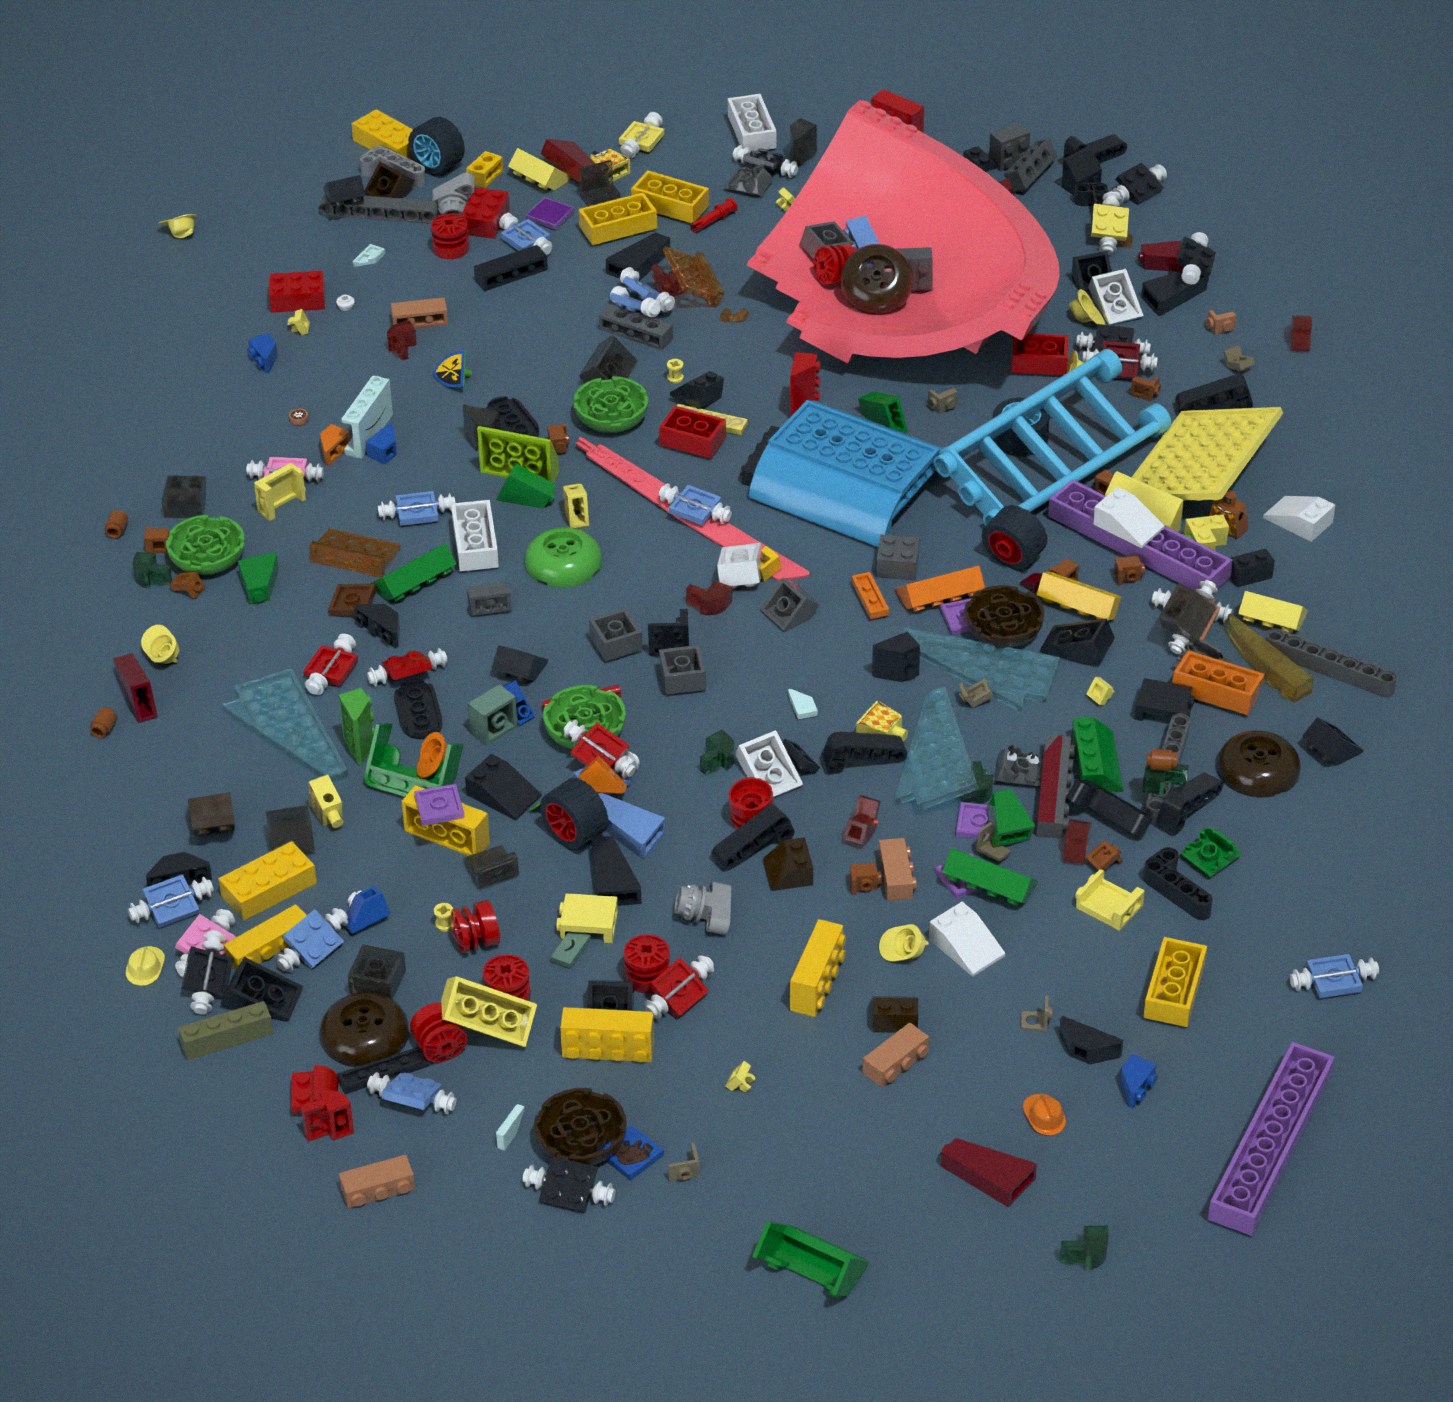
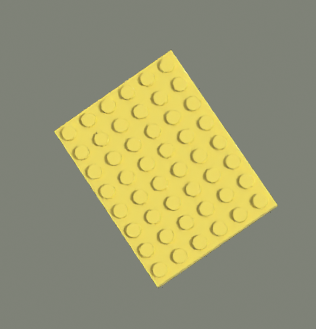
[1132,407,1283,501]

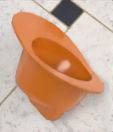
[417,732,448,778]
[1022,1094,1066,1136]

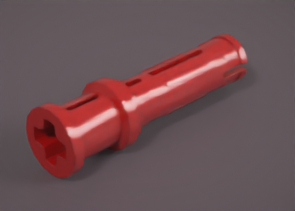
[690,197,738,233]

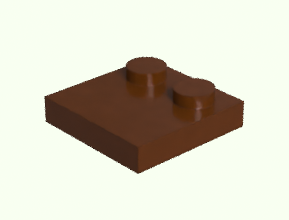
[328,583,377,616]

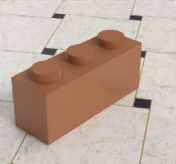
[391,297,448,331]
[879,838,917,901]
[862,1022,929,1088]
[339,1155,415,1208]

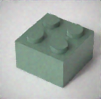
[468,684,517,746]

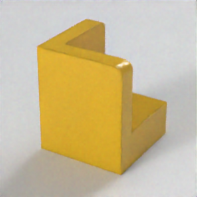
[759,546,782,582]

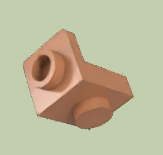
[1206,310,1236,335]

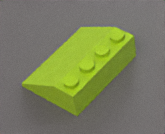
[477,426,559,483]

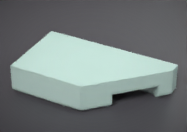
[353,244,385,267]
[788,689,818,719]
[496,1104,525,1151]

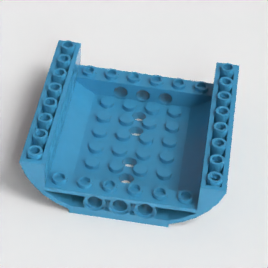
[748,400,943,547]

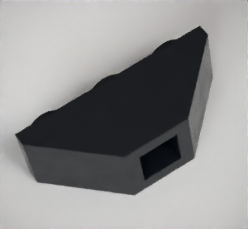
[354,604,400,649]
[145,852,212,887]
[1059,1016,1123,1065]

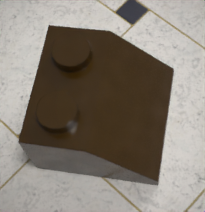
[365,161,415,199]
[763,837,813,891]
[872,996,918,1033]

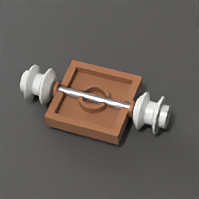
[1166,580,1220,654]

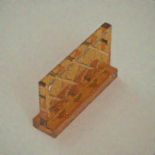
[663,246,725,307]
[310,528,400,577]

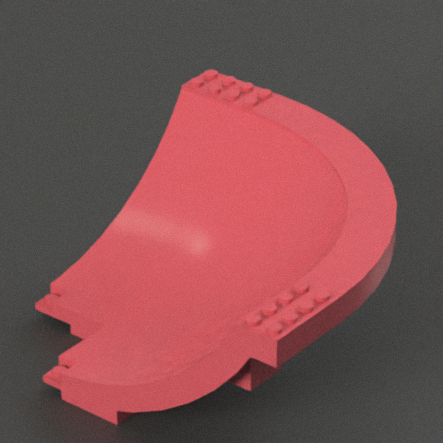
[747,100,1060,364]

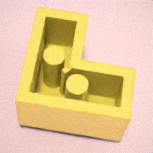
[1184,515,1229,551]

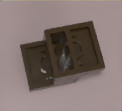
[188,792,235,837]

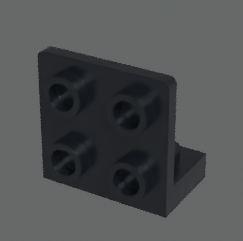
[648,609,689,656]

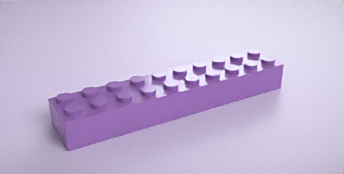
[1048,479,1232,594]
[1208,1042,1335,1236]

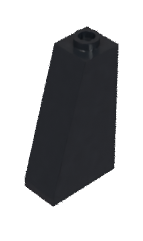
[606,232,670,281]
[1141,271,1209,316]
[592,836,642,906]

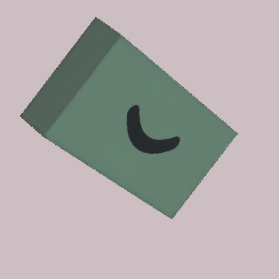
[551,931,591,969]

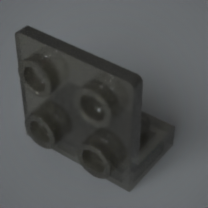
[579,160,621,207]
[463,845,519,889]

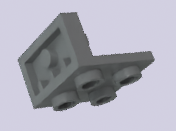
[468,582,512,616]

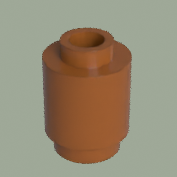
[105,510,128,538]
[90,708,117,738]
[1146,749,1177,771]

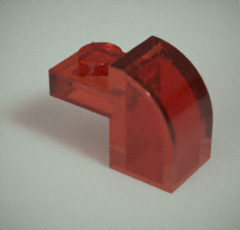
[651,263,692,296]
[1291,315,1312,351]
[387,320,417,360]
[686,581,732,616]
[843,795,881,845]
[1063,819,1092,864]

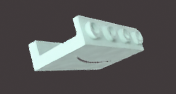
[342,376,393,459]

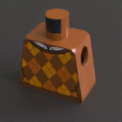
[1209,491,1248,540]

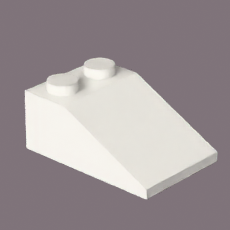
[1089,269,1143,325]
[1093,487,1164,548]
[1263,496,1335,542]
[717,543,761,589]
[735,730,803,798]
[929,902,1005,977]

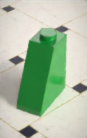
[858,391,908,433]
[496,463,556,509]
[238,552,279,605]
[988,789,1035,848]

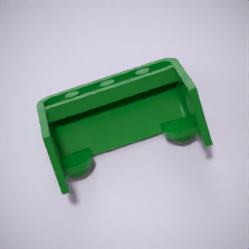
[364,723,464,797]
[752,1221,869,1299]

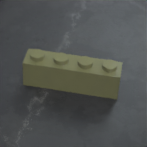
[178,1001,273,1061]

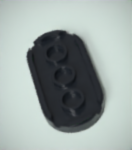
[485,396,539,437]
[394,679,443,739]

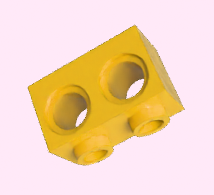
[466,151,503,188]

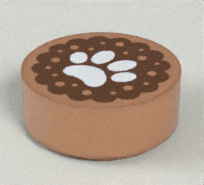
[289,409,308,426]

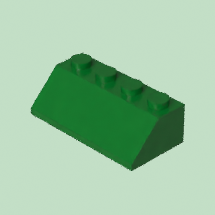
[370,543,457,601]
[1072,717,1123,792]
[942,848,1038,906]

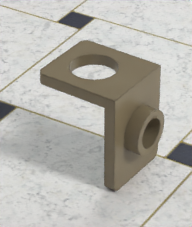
[976,822,1011,861]
[1021,995,1052,1031]
[668,1142,700,1182]

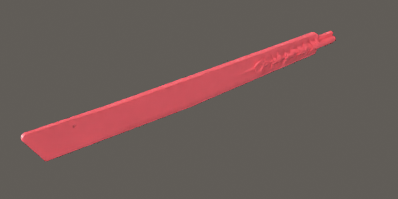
[576,437,810,581]

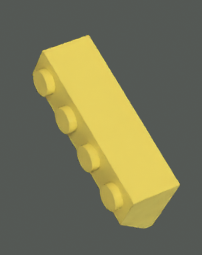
[1105,471,1183,532]
[441,976,537,1047]

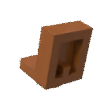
[1131,376,1161,401]
[169,572,205,599]
[1086,840,1123,871]

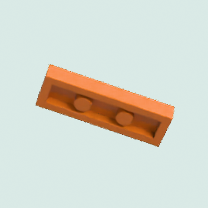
[851,572,889,619]

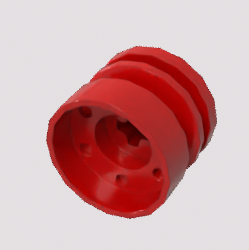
[431,213,469,260]
[813,244,856,284]
[729,777,774,829]
[451,900,500,953]
[623,934,670,994]
[483,955,531,1001]
[410,1002,468,1063]

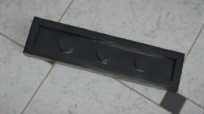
[337,1047,430,1094]

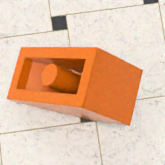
[320,424,350,466]
[578,755,627,793]

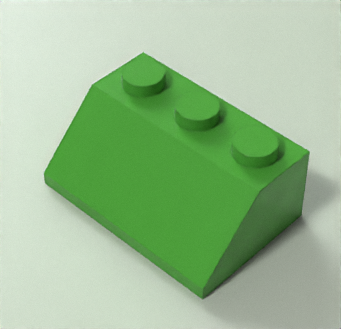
[339,687,375,766]

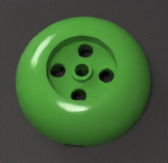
[574,376,649,433]
[166,515,245,575]
[525,527,603,588]
[543,685,626,749]

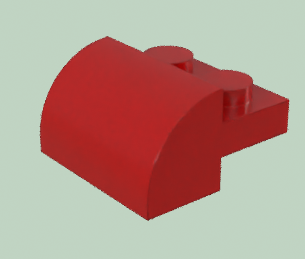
[291,1065,339,1113]
[301,1090,354,1142]

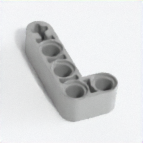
[360,146,426,188]

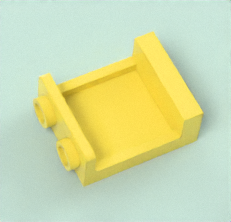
[254,463,306,521]
[1075,869,1145,931]
[557,893,618,943]

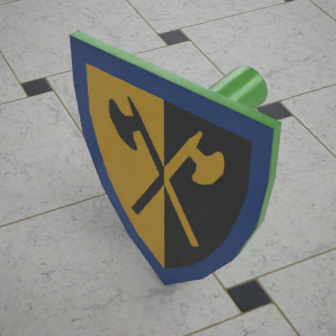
[433,350,472,388]

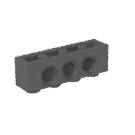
[1004,138,1057,192]
[599,304,673,350]

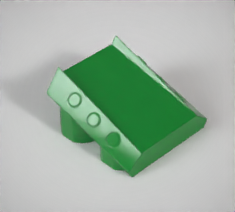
[1180,828,1242,877]

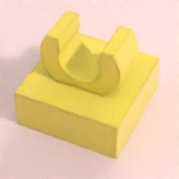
[776,187,795,211]
[287,309,310,336]
[1086,677,1115,705]
[725,1061,755,1092]

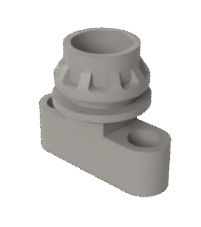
[432,173,475,215]
[674,881,731,936]

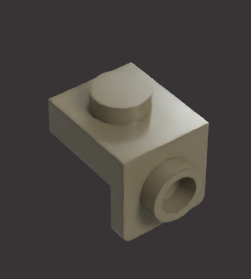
[1224,345,1255,372]
[928,388,958,414]
[959,678,994,708]

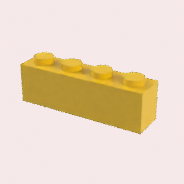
[1037,572,1122,620]
[223,904,307,970]

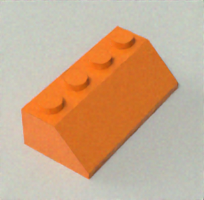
[895,566,985,611]
[1172,650,1265,715]

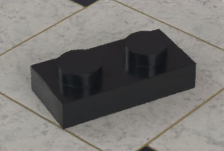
[963,146,996,172]
[782,739,820,773]

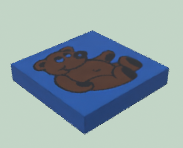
[603,1125,664,1181]

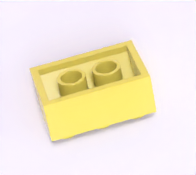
[508,148,572,190]
[1238,591,1308,633]

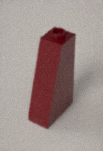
[541,139,604,187]
[1138,241,1185,272]
[113,653,158,723]
[940,1138,1037,1208]

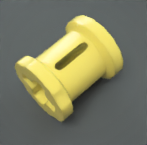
[667,359,684,384]
[434,903,453,932]

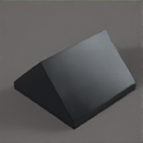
[1071,251,1112,292]

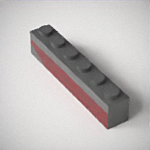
[1036,734,1074,839]

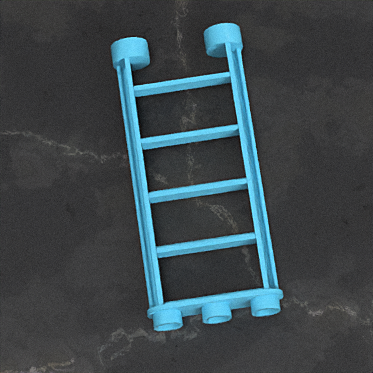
[934,349,1171,526]

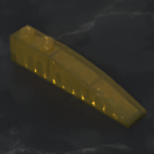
[1226,613,1314,703]

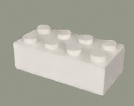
[727,94,776,152]
[451,500,499,571]

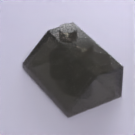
[579,335,638,383]

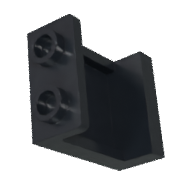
[1134,678,1195,721]

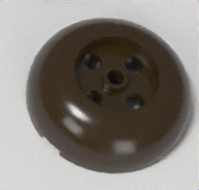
[840,244,914,315]
[964,585,1044,648]
[1217,730,1301,798]
[320,992,409,1067]
[534,1088,627,1166]

